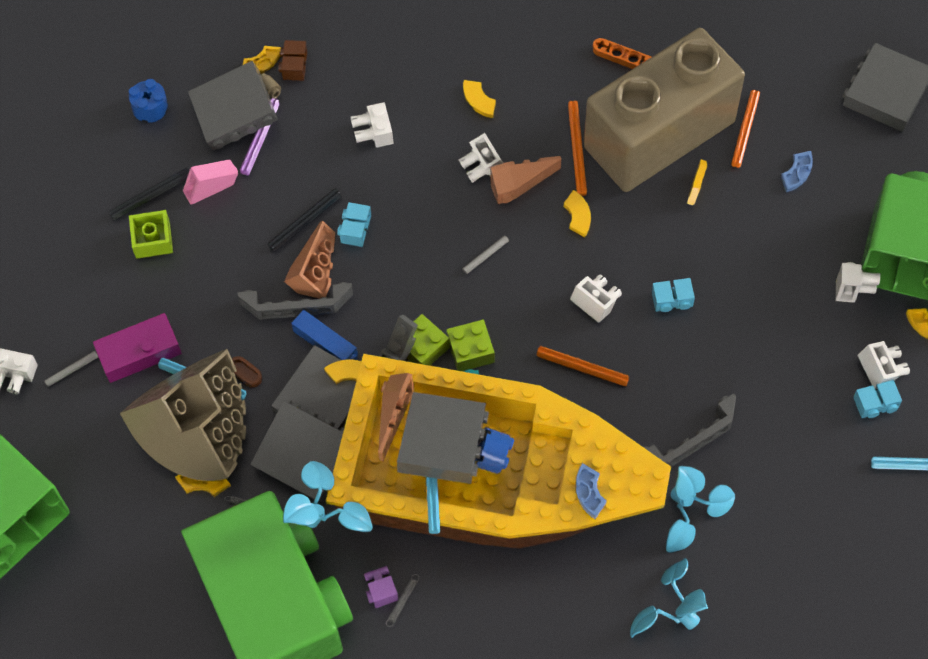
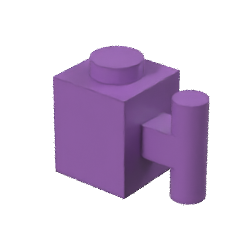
[364,566,398,608]

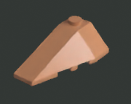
[490,156,561,204]
[284,221,335,299]
[378,373,414,461]

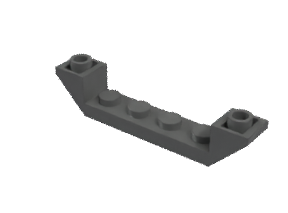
[238,282,353,320]
[644,394,736,467]

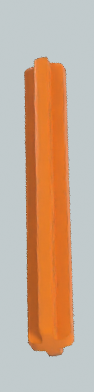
[731,90,760,168]
[537,346,629,386]

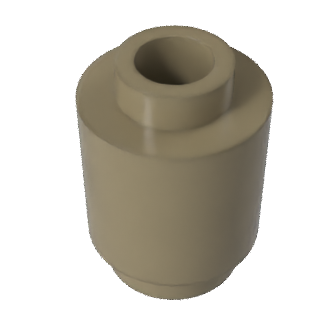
[261,74,281,99]

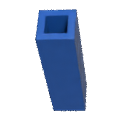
[291,310,358,360]

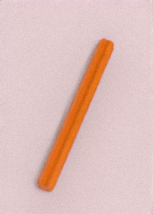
[568,101,587,196]

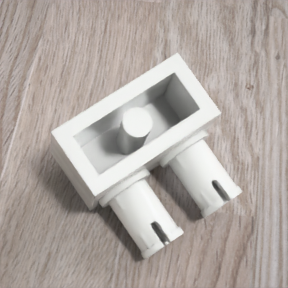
[350,102,394,148]
[458,133,503,183]
[836,262,880,303]
[570,275,622,323]
[858,341,910,389]
[0,348,38,394]

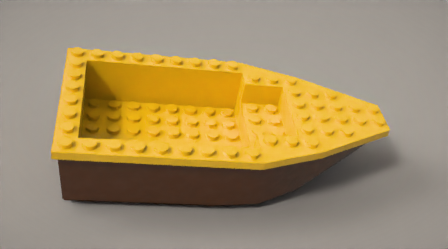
[326,354,671,548]

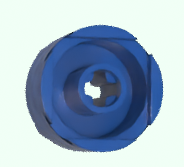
[129,79,168,122]
[475,427,514,474]

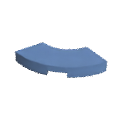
[781,151,813,192]
[576,463,607,519]

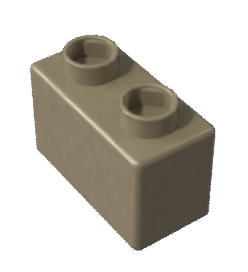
[584,28,745,192]

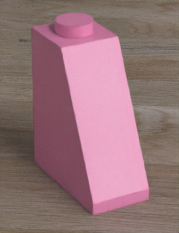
[183,160,238,205]

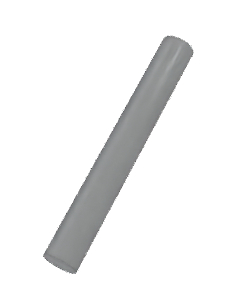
[462,235,509,275]
[44,351,98,387]

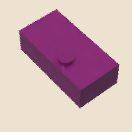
[93,313,182,383]

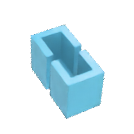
[337,202,371,247]
[651,278,695,312]
[853,380,902,418]

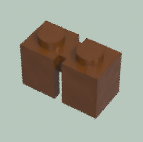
[279,40,308,81]

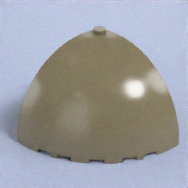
[120,349,246,481]

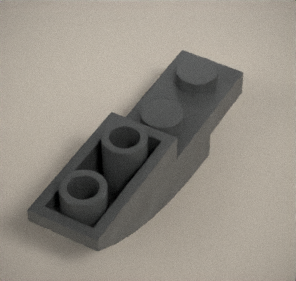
[379,315,418,361]

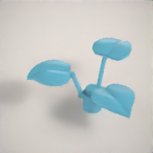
[283,461,373,532]
[666,466,735,552]
[630,558,708,638]

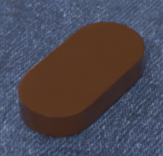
[232,356,262,388]

